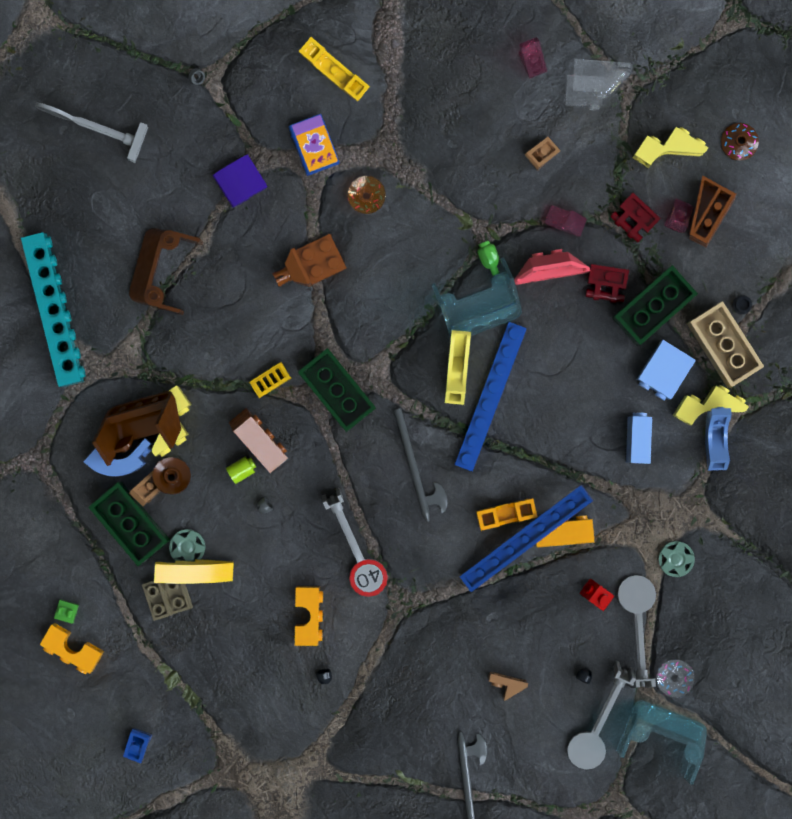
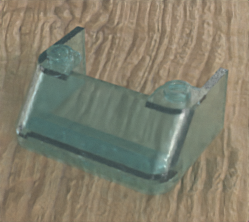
[432,257,522,338]
[616,700,707,785]

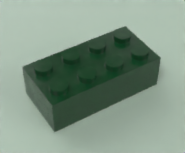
[612,265,698,346]
[298,348,376,432]
[88,482,170,566]

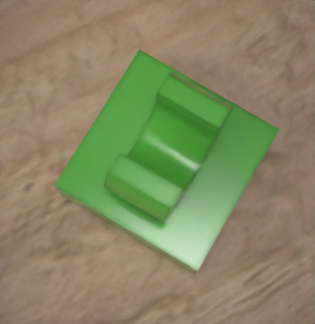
[54,599,79,624]

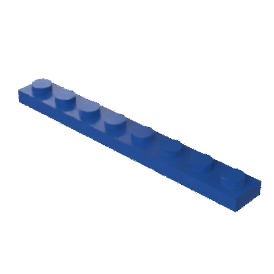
[454,322,527,472]
[460,485,593,592]

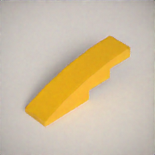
[154,559,234,584]

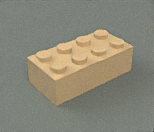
[686,301,764,388]

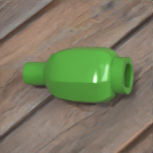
[478,240,499,276]

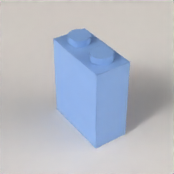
[636,340,696,401]
[626,413,652,464]

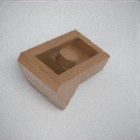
[525,137,560,171]
[129,471,160,506]
[488,672,528,701]

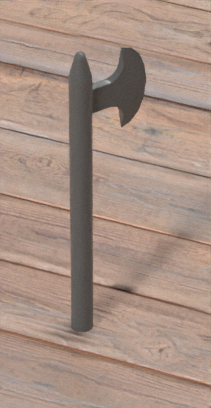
[394,408,448,522]
[458,732,487,819]

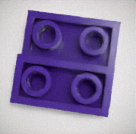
[213,154,268,208]

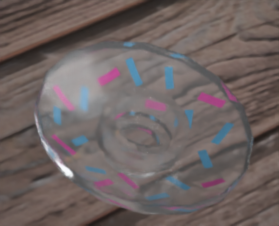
[657,660,695,698]

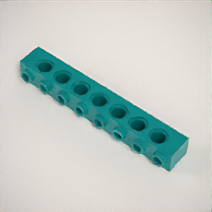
[21,232,86,387]

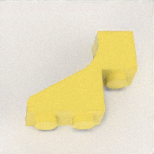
[633,127,708,168]
[445,330,471,405]
[673,385,749,425]
[152,386,192,457]

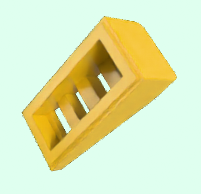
[249,362,292,398]

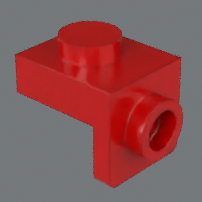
[580,579,614,611]

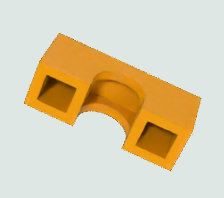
[476,498,538,531]
[295,586,323,646]
[40,623,104,674]

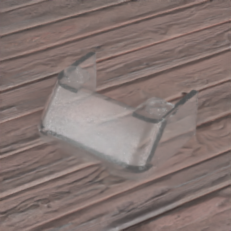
[565,59,633,111]

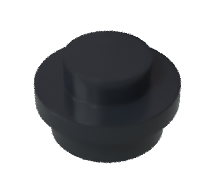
[733,295,752,315]

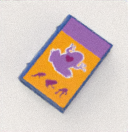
[288,114,340,176]

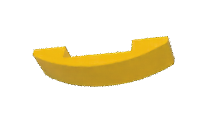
[299,37,370,102]

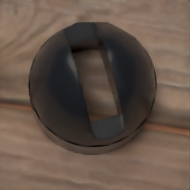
[575,668,592,684]
[316,669,332,684]

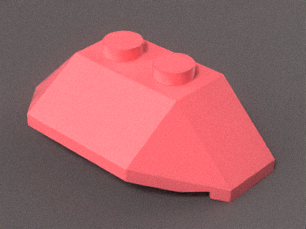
[512,249,590,285]

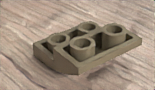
[142,580,193,621]

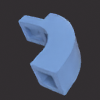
[705,407,732,471]
[84,438,153,476]

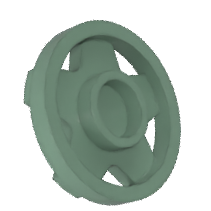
[169,529,206,562]
[658,541,695,577]

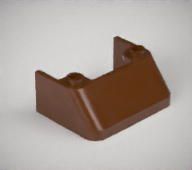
[129,228,203,315]
[92,391,181,466]

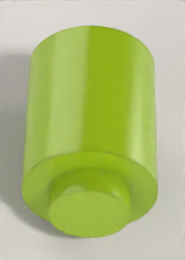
[226,456,257,484]

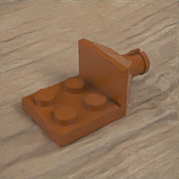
[272,234,347,287]

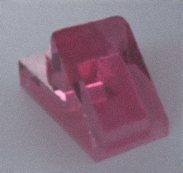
[519,37,547,79]
[665,199,693,233]
[544,205,587,237]

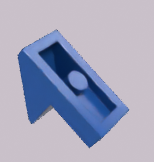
[123,728,152,763]

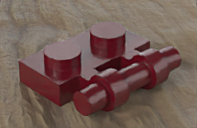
[610,193,661,243]
[586,264,629,303]

